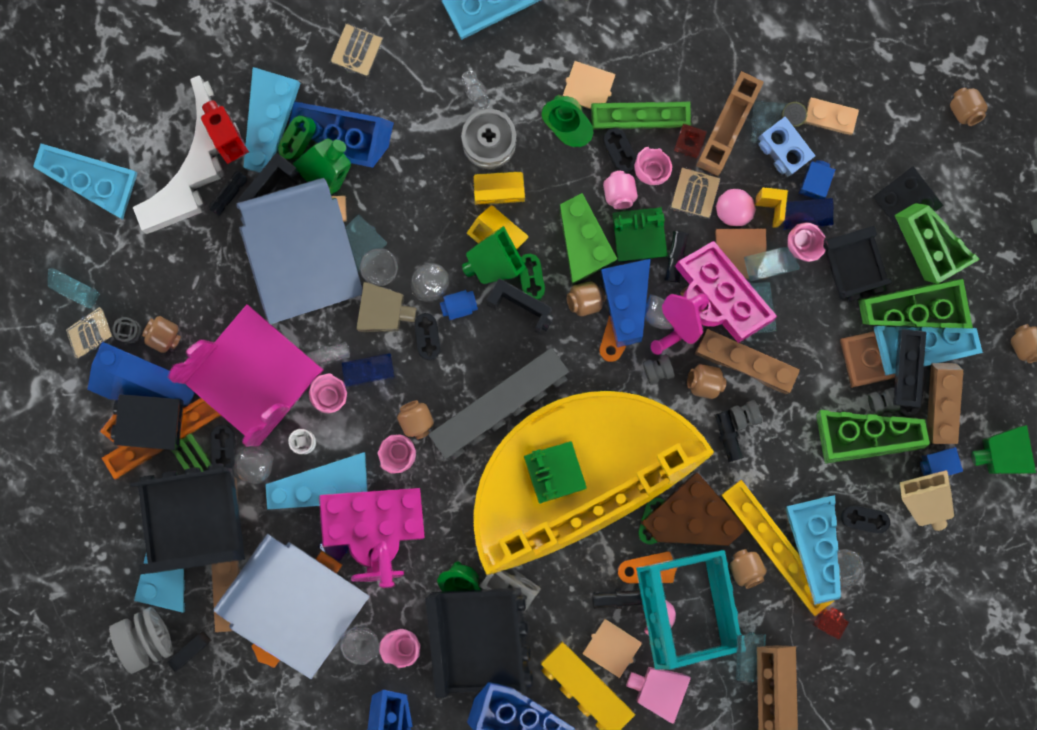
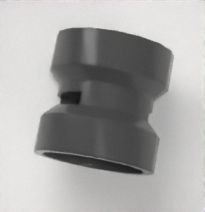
[113,317,142,344]
[643,354,674,385]
[868,388,900,416]
[730,400,762,431]

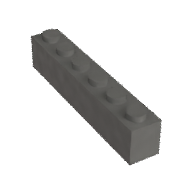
[428,347,569,460]

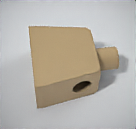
[900,470,954,531]

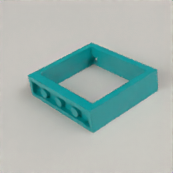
[636,550,744,670]

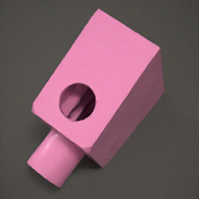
[626,667,691,724]

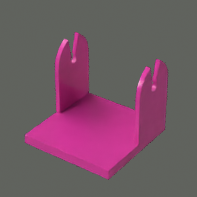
[168,305,324,447]

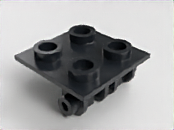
[873,166,944,236]

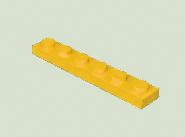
[721,480,835,616]

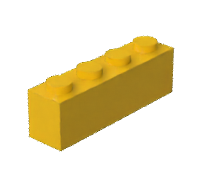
[541,641,635,730]

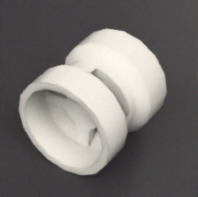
[288,429,316,454]

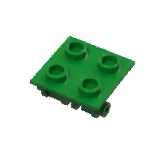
[612,207,667,262]
[524,441,587,504]

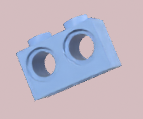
[758,116,815,177]

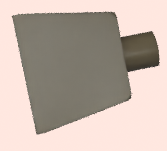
[357,282,417,332]

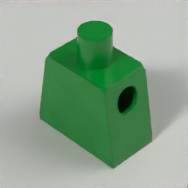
[292,138,351,195]
[462,226,526,284]
[971,425,1036,474]

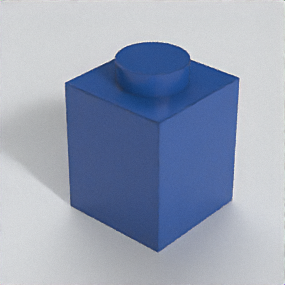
[799,160,836,202]
[920,447,963,476]

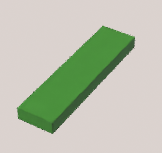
[591,102,691,129]

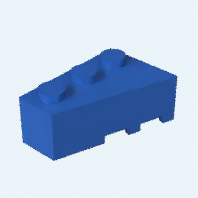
[601,259,650,347]
[368,690,413,730]

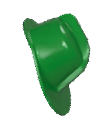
[541,95,594,147]
[437,561,481,591]

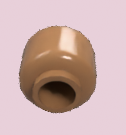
[950,88,988,126]
[567,281,606,316]
[141,316,181,353]
[1011,324,1037,363]
[687,364,726,399]
[397,400,434,439]
[729,549,767,589]

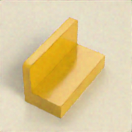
[474,172,525,205]
[755,187,788,228]
[467,205,528,249]

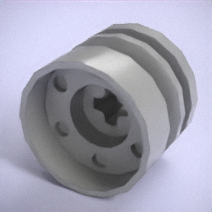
[109,607,173,674]

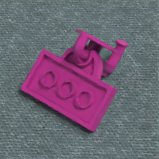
[651,241,777,355]
[319,488,425,587]

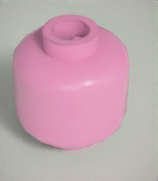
[603,171,638,210]

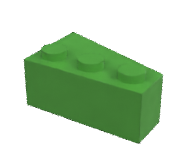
[559,193,617,286]
[894,203,979,284]

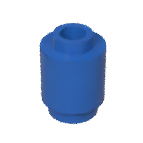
[440,290,478,320]

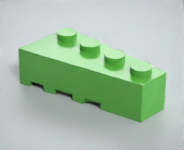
[858,279,973,329]
[816,410,930,464]

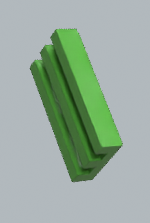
[172,433,212,471]

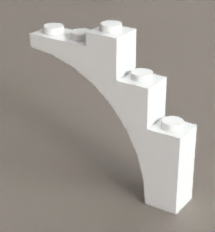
[133,75,241,234]

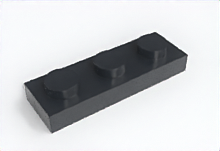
[893,329,926,408]

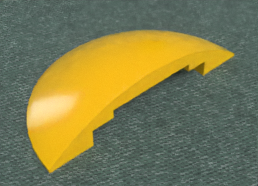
[474,391,714,575]

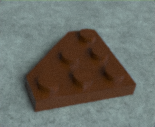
[640,472,747,546]

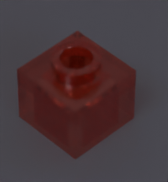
[674,123,707,158]
[813,607,849,640]

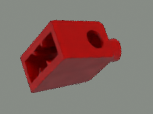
[200,100,249,164]

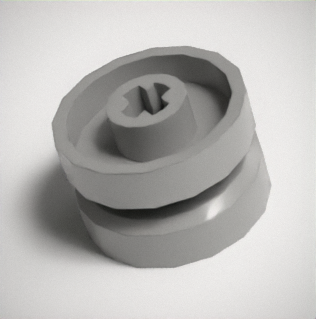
[461,109,517,169]

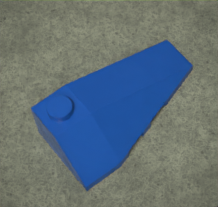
[289,102,394,168]
[87,342,195,406]
[467,682,575,730]

